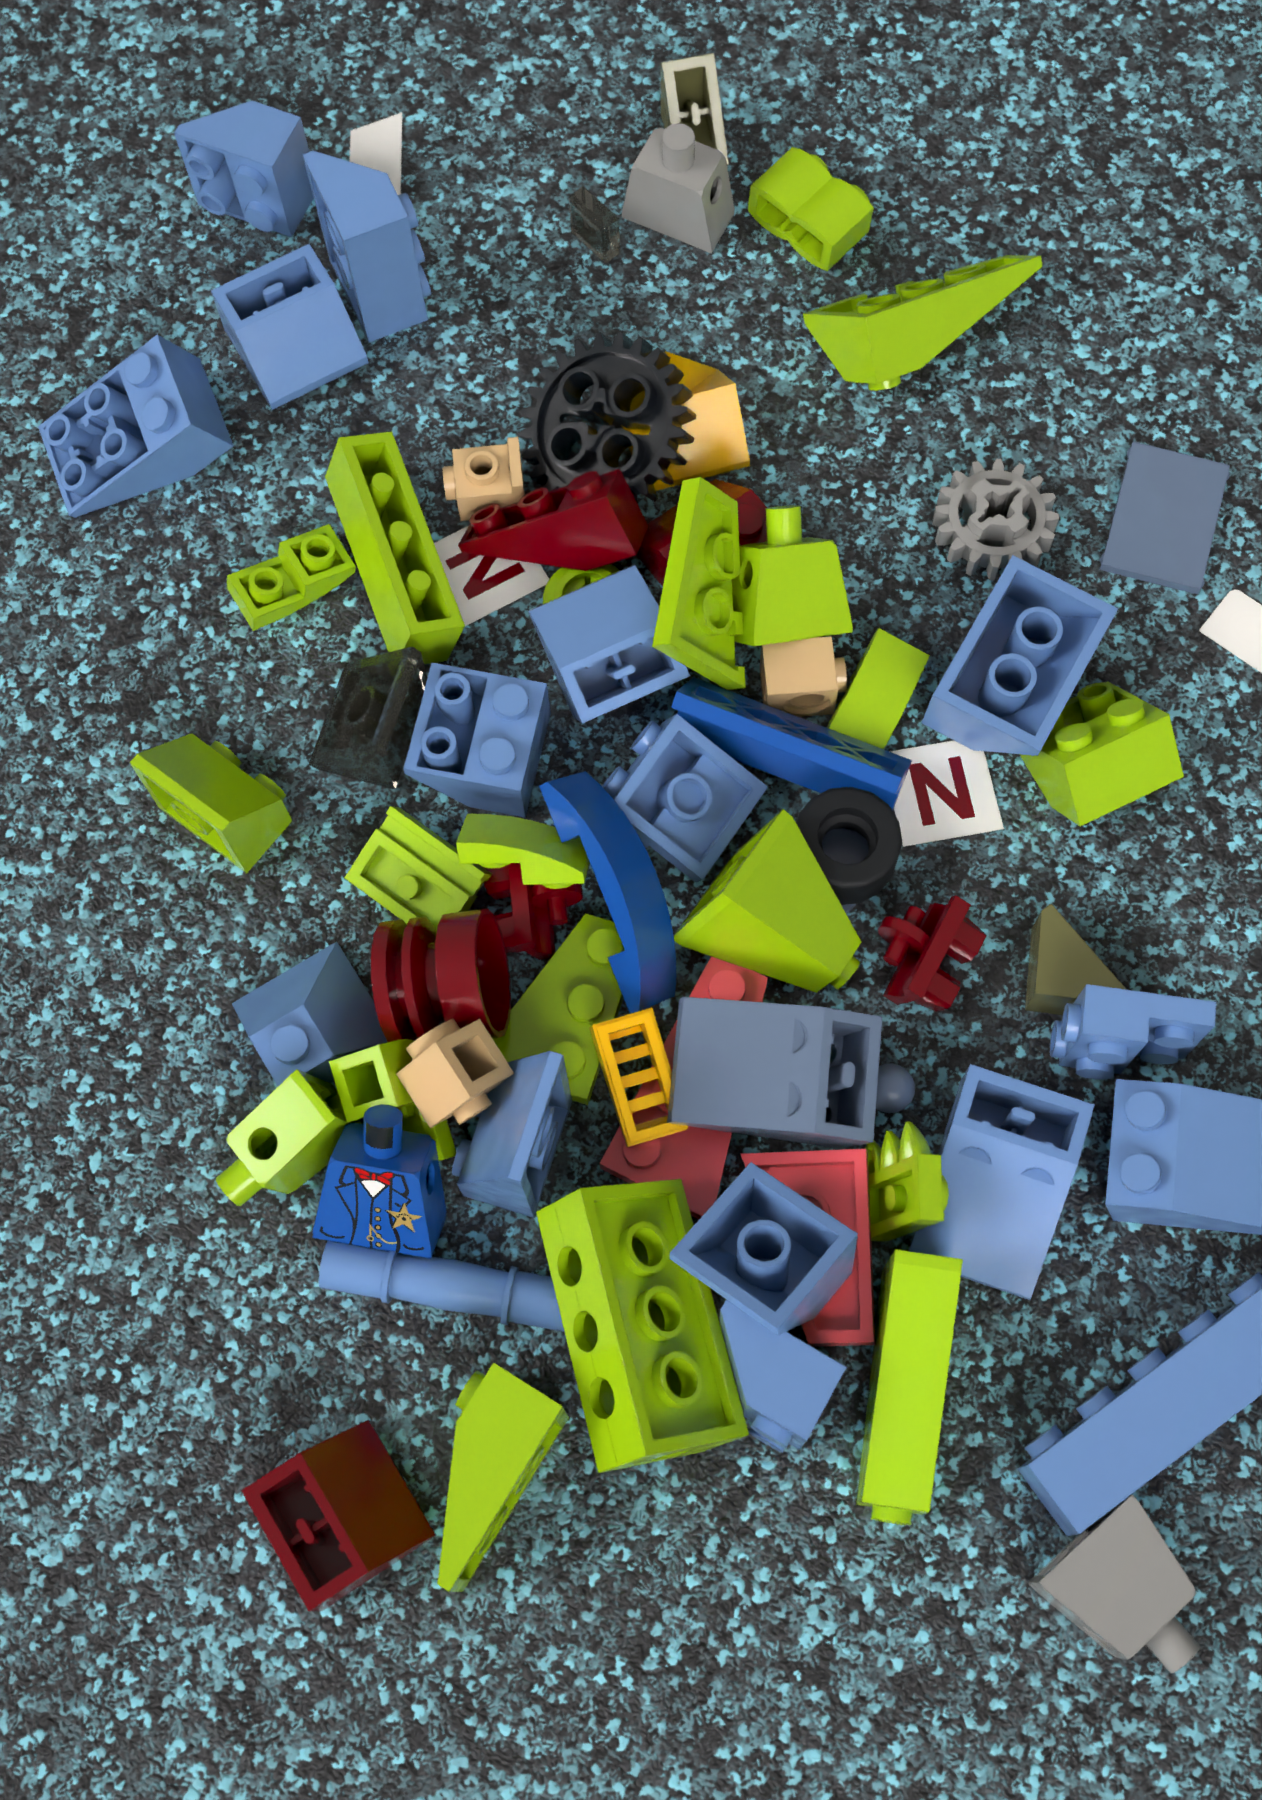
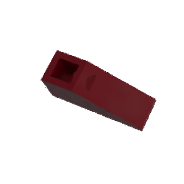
[458,468,649,571]

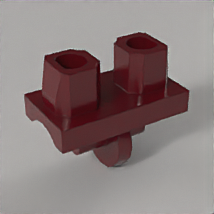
[483,863,583,960]
[878,895,987,1012]

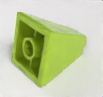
[674,809,861,993]

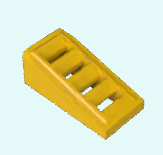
[589,1008,688,1147]

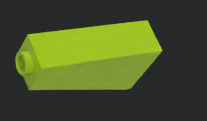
[856,1249,963,1525]

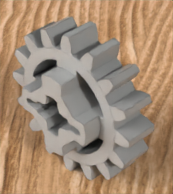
[932,459,1059,581]

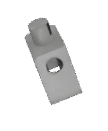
[622,123,735,254]
[1028,1494,1201,1673]

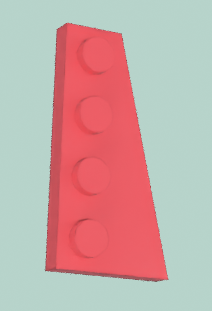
[599,957,768,1220]

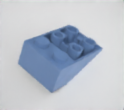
[38,335,234,518]
[909,1064,1095,1300]

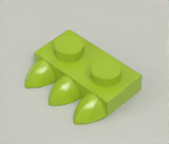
[865,1121,949,1242]

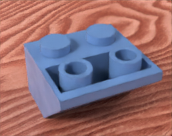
[174,100,314,237]
[211,244,369,410]
[528,565,690,724]
[403,663,551,818]

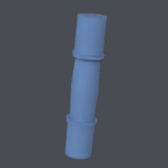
[319,1241,564,1332]

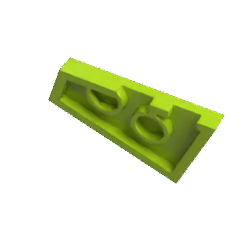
[652,476,746,690]
[493,913,625,1105]

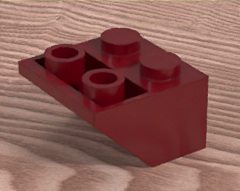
[241,1420,436,1612]

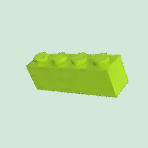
[325,432,465,670]

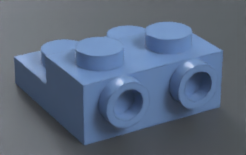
[602,713,768,883]
[1050,984,1216,1080]

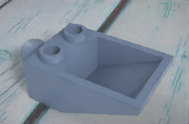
[667,997,915,1149]

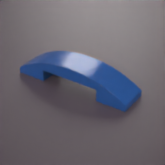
[539,771,677,1014]

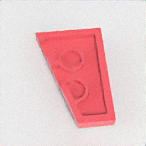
[741,1149,876,1347]

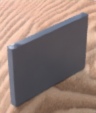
[1099,441,1230,595]

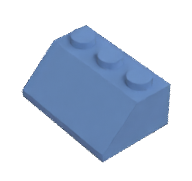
[303,151,431,343]
[922,555,1118,756]

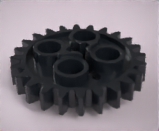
[518,332,696,504]

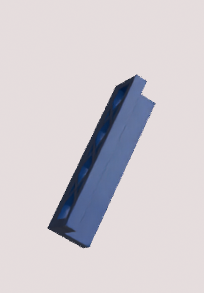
[671,677,912,811]

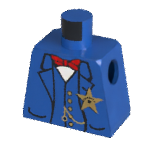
[313,1105,447,1259]

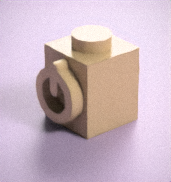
[396,1019,514,1128]

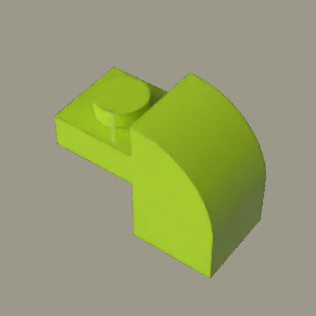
[329,1039,457,1161]

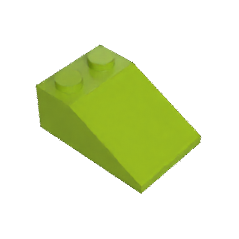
[437,1362,569,1592]

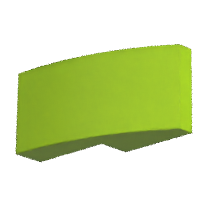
[227,524,356,631]
[826,628,930,749]
[456,814,590,889]

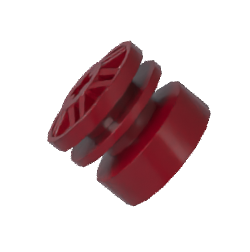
[371,909,511,1042]

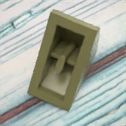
[660,53,729,165]
[1025,904,1127,1015]

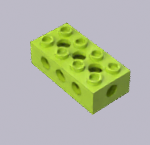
[536,1179,749,1474]

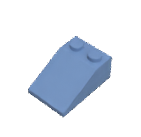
[452,1051,572,1218]
[1105,1079,1262,1235]

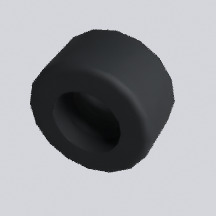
[796,787,902,905]

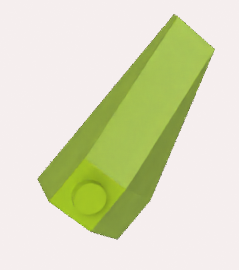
[803,255,1042,391]

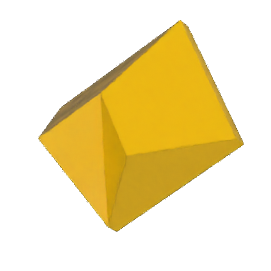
[621,351,750,491]

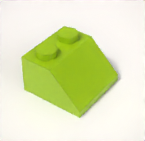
[129,733,292,874]

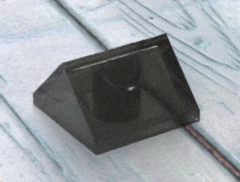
[309,647,428,790]

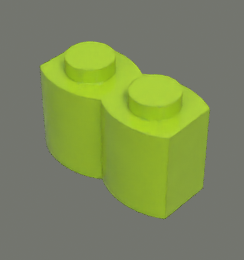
[748,147,874,271]

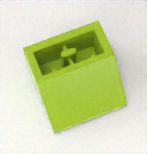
[1019,681,1184,827]

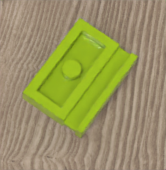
[344,806,492,931]

